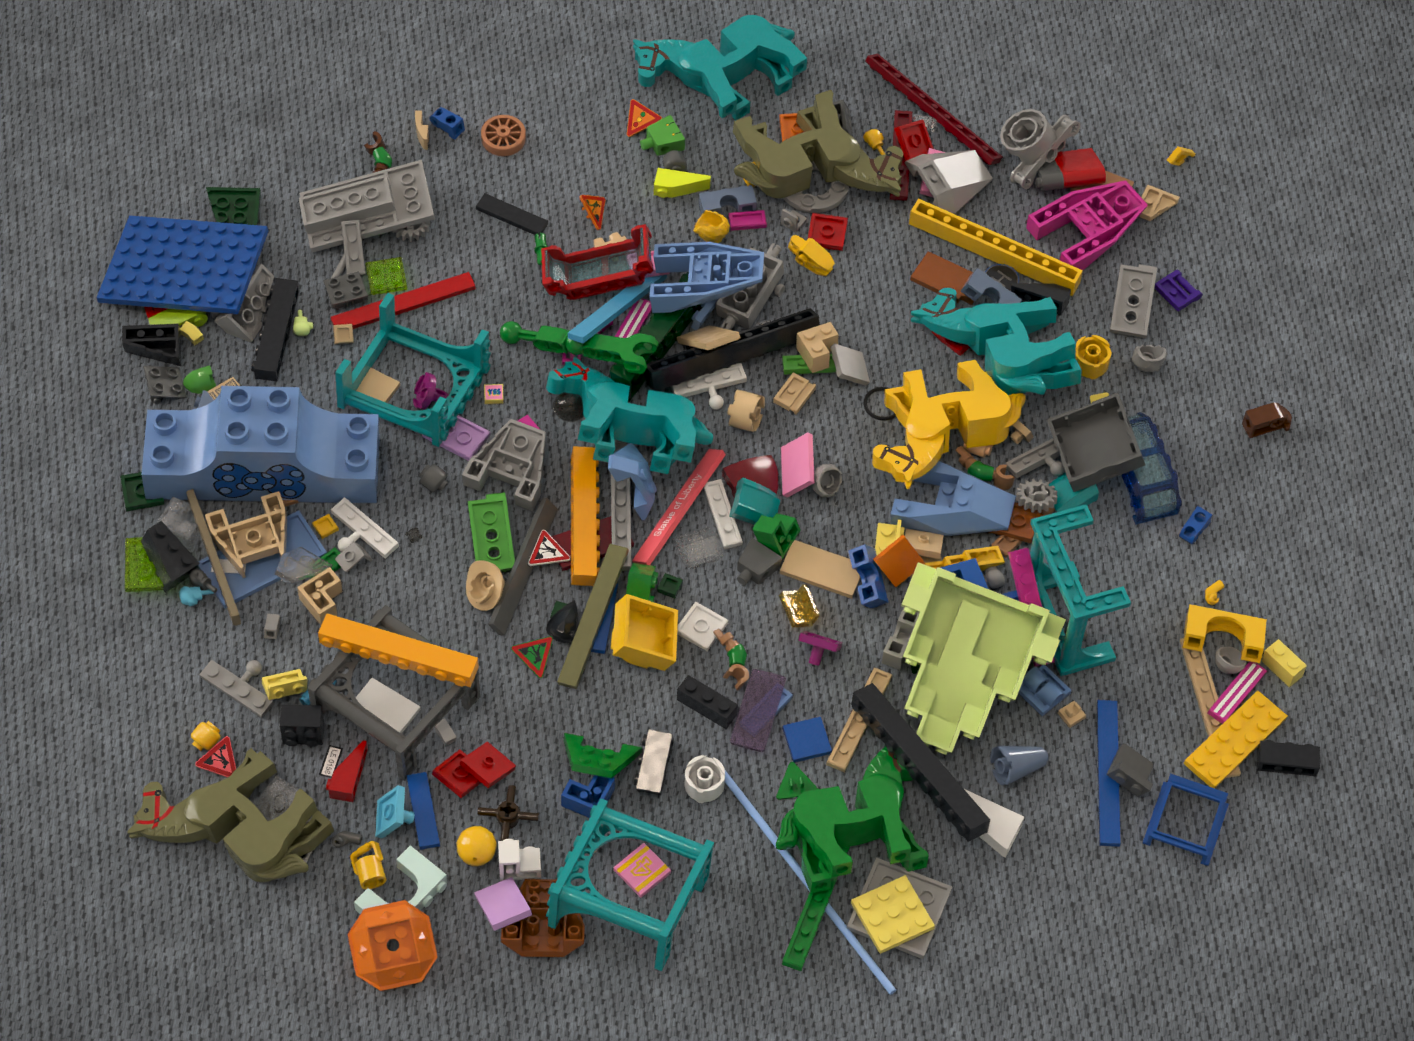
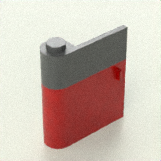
[1036,148,1106,191]

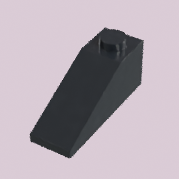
[1011,283,1071,316]

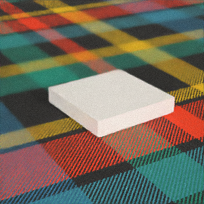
[677,602,728,651]

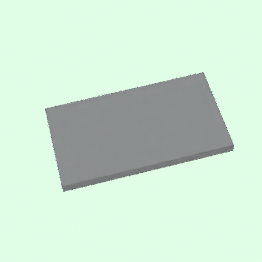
[299,160,435,253]

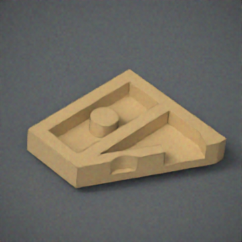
[1139,185,1180,221]

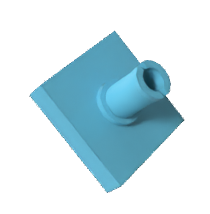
[375,785,415,838]

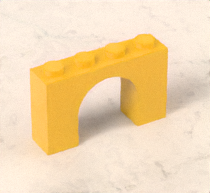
[1182,604,1267,663]

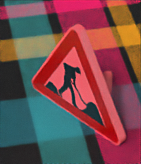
[195,736,236,777]

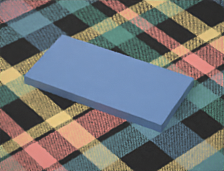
[198,510,327,609]

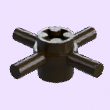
[477,785,539,841]

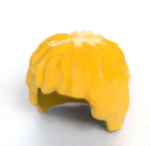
[693,210,730,243]

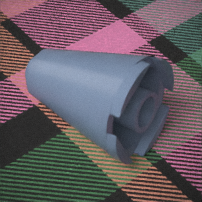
[990,746,1048,785]

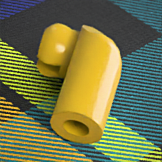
[1205,580,1224,605]

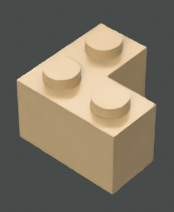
[796,322,839,373]
[297,567,342,625]

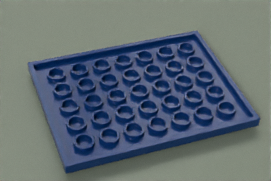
[96,215,269,314]

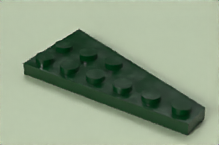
[206,187,261,225]

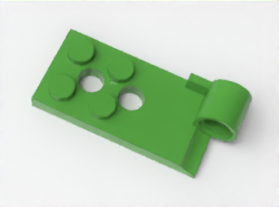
[468,492,515,572]

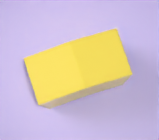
[180,321,204,346]

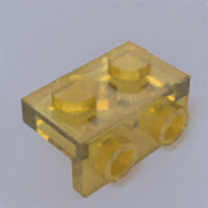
[779,584,820,628]

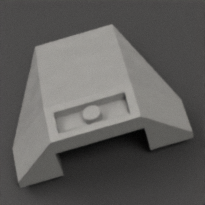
[905,150,993,214]

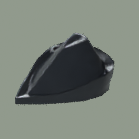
[546,600,579,643]

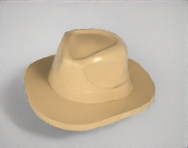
[466,560,505,611]

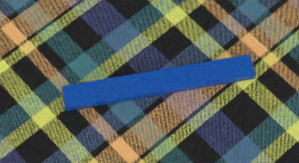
[1097,700,1120,847]

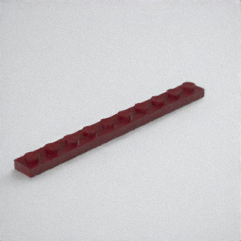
[865,53,1003,165]

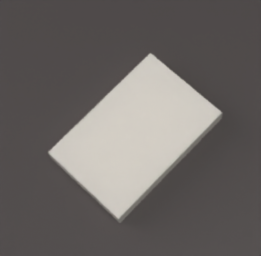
[356,678,421,734]

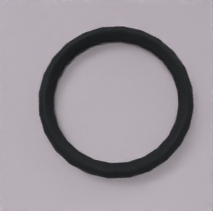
[863,387,896,421]

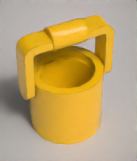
[350,841,387,889]

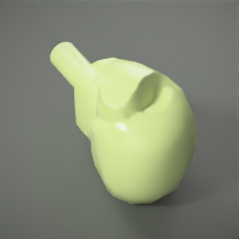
[293,310,313,336]

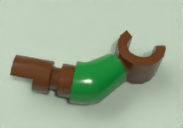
[364,131,392,173]

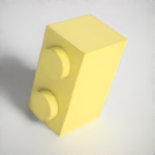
[1261,639,1307,687]

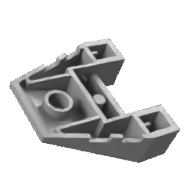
[462,419,546,511]

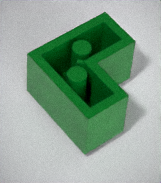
[752,513,801,559]
[626,563,659,602]

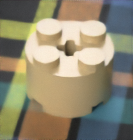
[728,390,765,432]

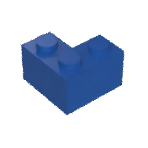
[561,775,615,818]

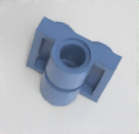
[1018,665,1071,716]

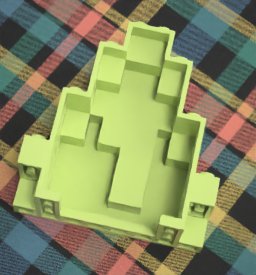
[901,562,1066,755]

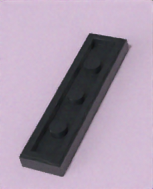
[476,193,548,237]

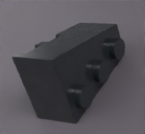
[141,520,200,593]

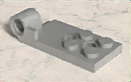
[1110,264,1157,338]

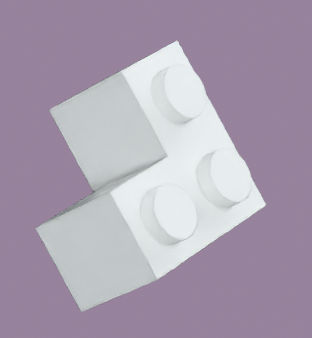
[498,839,541,881]

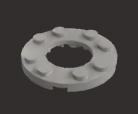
[783,161,849,213]

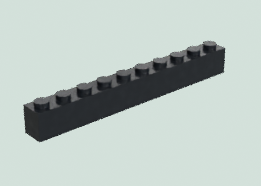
[645,308,820,391]
[851,683,990,842]

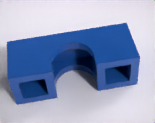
[848,544,889,608]

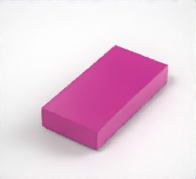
[728,210,767,231]

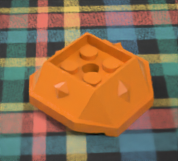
[347,900,438,991]

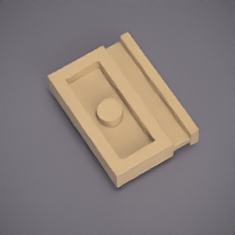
[773,372,816,415]

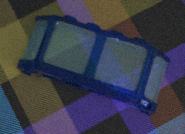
[1121,412,1182,525]

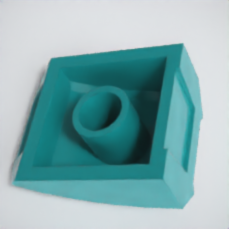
[1049,472,1099,512]
[729,478,781,525]

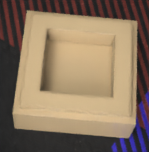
[333,324,354,344]

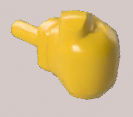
[863,129,885,155]

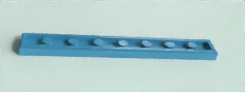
[568,275,667,343]

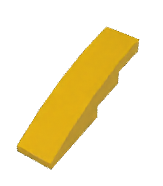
[924,546,1005,571]

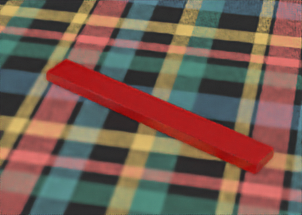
[330,272,476,329]

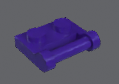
[1154,269,1203,312]

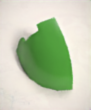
[183,365,216,394]

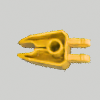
[788,235,835,276]

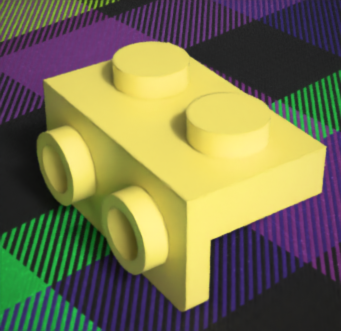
[262,669,308,700]

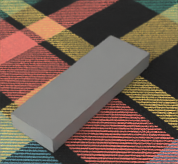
[341,220,366,275]

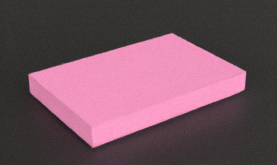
[781,432,815,497]

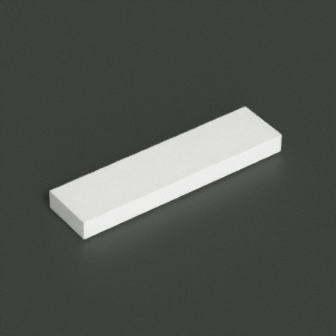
[703,479,743,549]

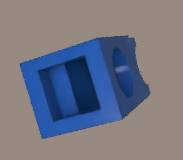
[429,107,465,140]
[1179,506,1212,545]

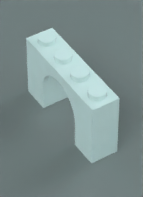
[354,846,447,914]

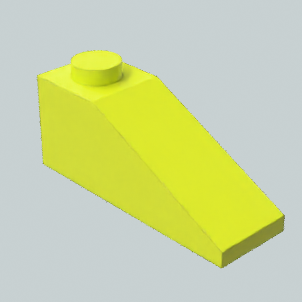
[654,168,711,198]

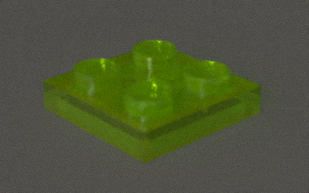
[365,257,407,295]

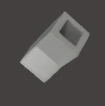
[264,613,281,639]
[434,718,456,746]

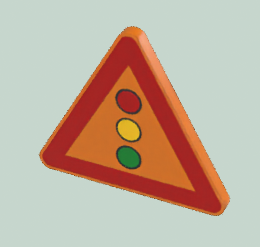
[627,99,662,137]

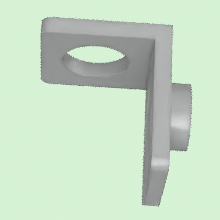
[781,209,807,233]
[335,541,373,572]

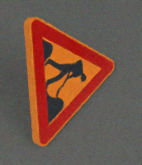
[579,195,605,230]

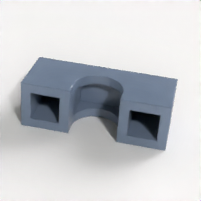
[699,185,757,215]
[961,268,1022,304]

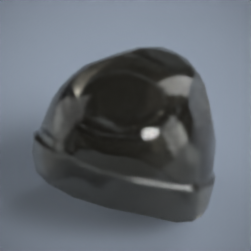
[552,392,584,422]

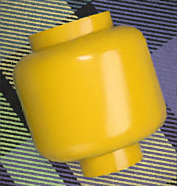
[191,721,221,751]

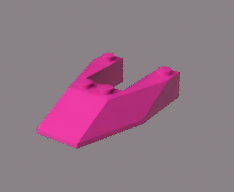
[1026,180,1148,270]

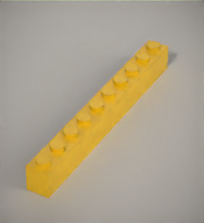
[909,198,1083,296]

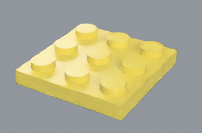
[851,875,935,954]

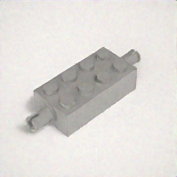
[716,243,784,330]

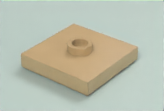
[905,528,944,559]

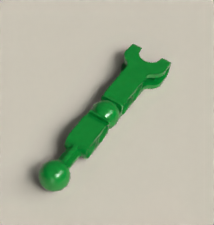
[500,321,659,374]

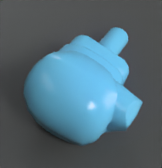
[179,586,214,606]

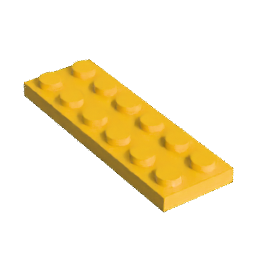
[1183,690,1288,789]

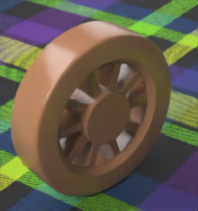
[481,115,526,156]

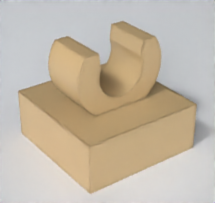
[1010,420,1034,444]
[1058,701,1086,728]

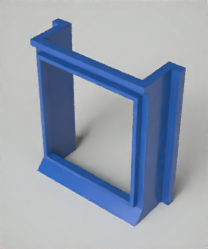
[1143,773,1229,866]

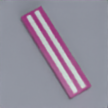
[615,298,652,338]
[1208,661,1267,724]

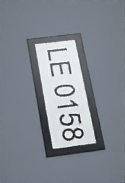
[319,745,343,778]

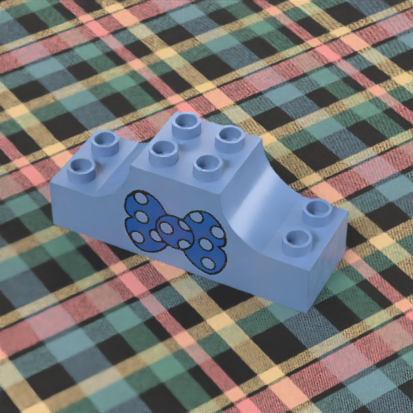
[141,386,380,503]

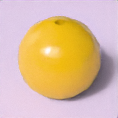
[456,826,497,866]

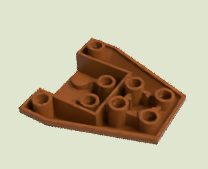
[501,879,585,957]

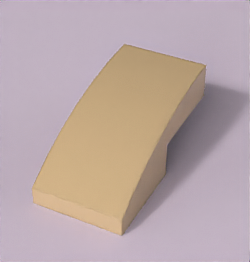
[415,111,429,150]

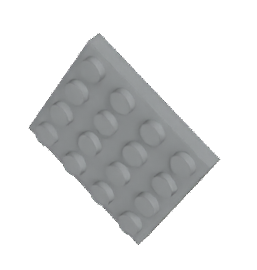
[847,857,952,959]

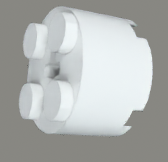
[684,755,725,803]

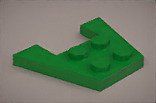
[564,733,642,778]

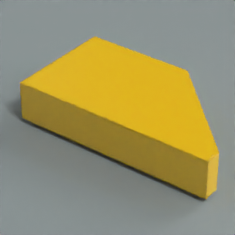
[1167,146,1196,166]

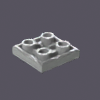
[831,344,870,386]

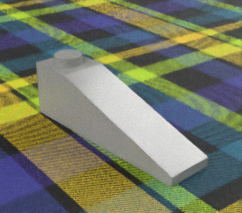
[214,263,274,342]

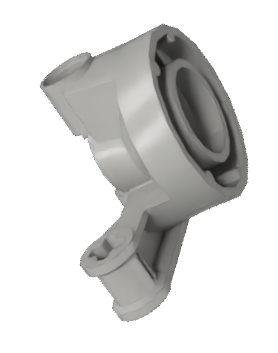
[1000,109,1081,189]

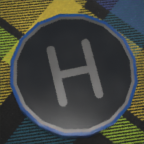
[985,264,1019,292]

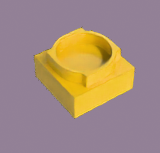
[611,594,678,671]

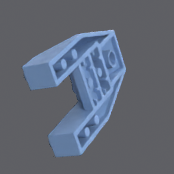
[649,242,764,313]
[891,461,1016,536]

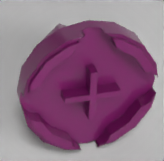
[413,372,449,410]

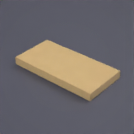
[677,325,740,350]
[780,540,861,599]

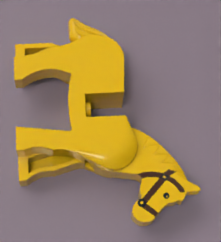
[872,360,1026,489]

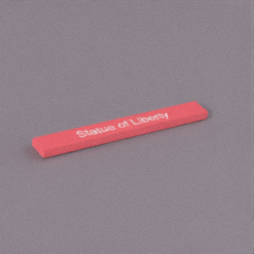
[632,449,726,565]

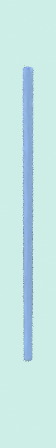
[725,770,896,995]

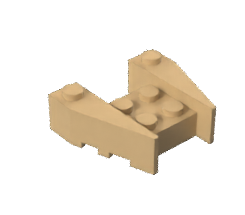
[205,491,287,578]

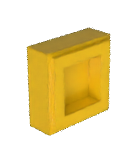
[312,514,339,539]

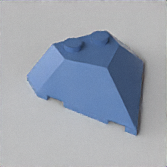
[608,443,657,521]

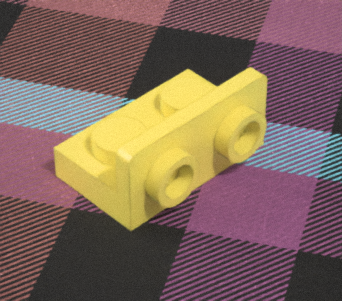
[875,520,905,555]

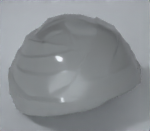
[1215,647,1246,674]

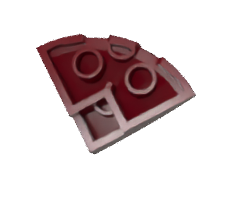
[722,455,779,498]

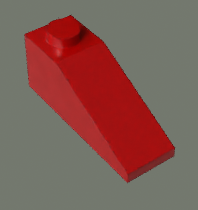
[326,740,368,802]

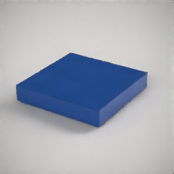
[782,717,832,763]

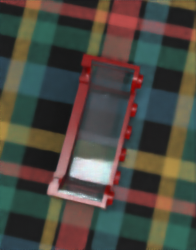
[541,224,653,300]

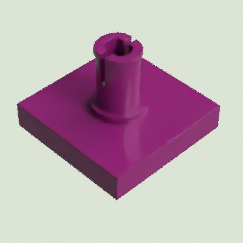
[798,631,843,666]

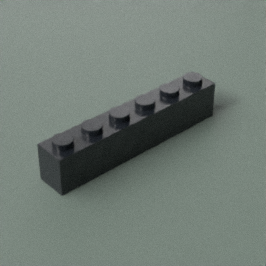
[251,278,299,382]

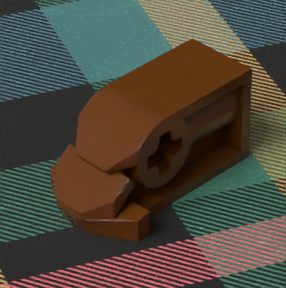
[1242,402,1292,438]

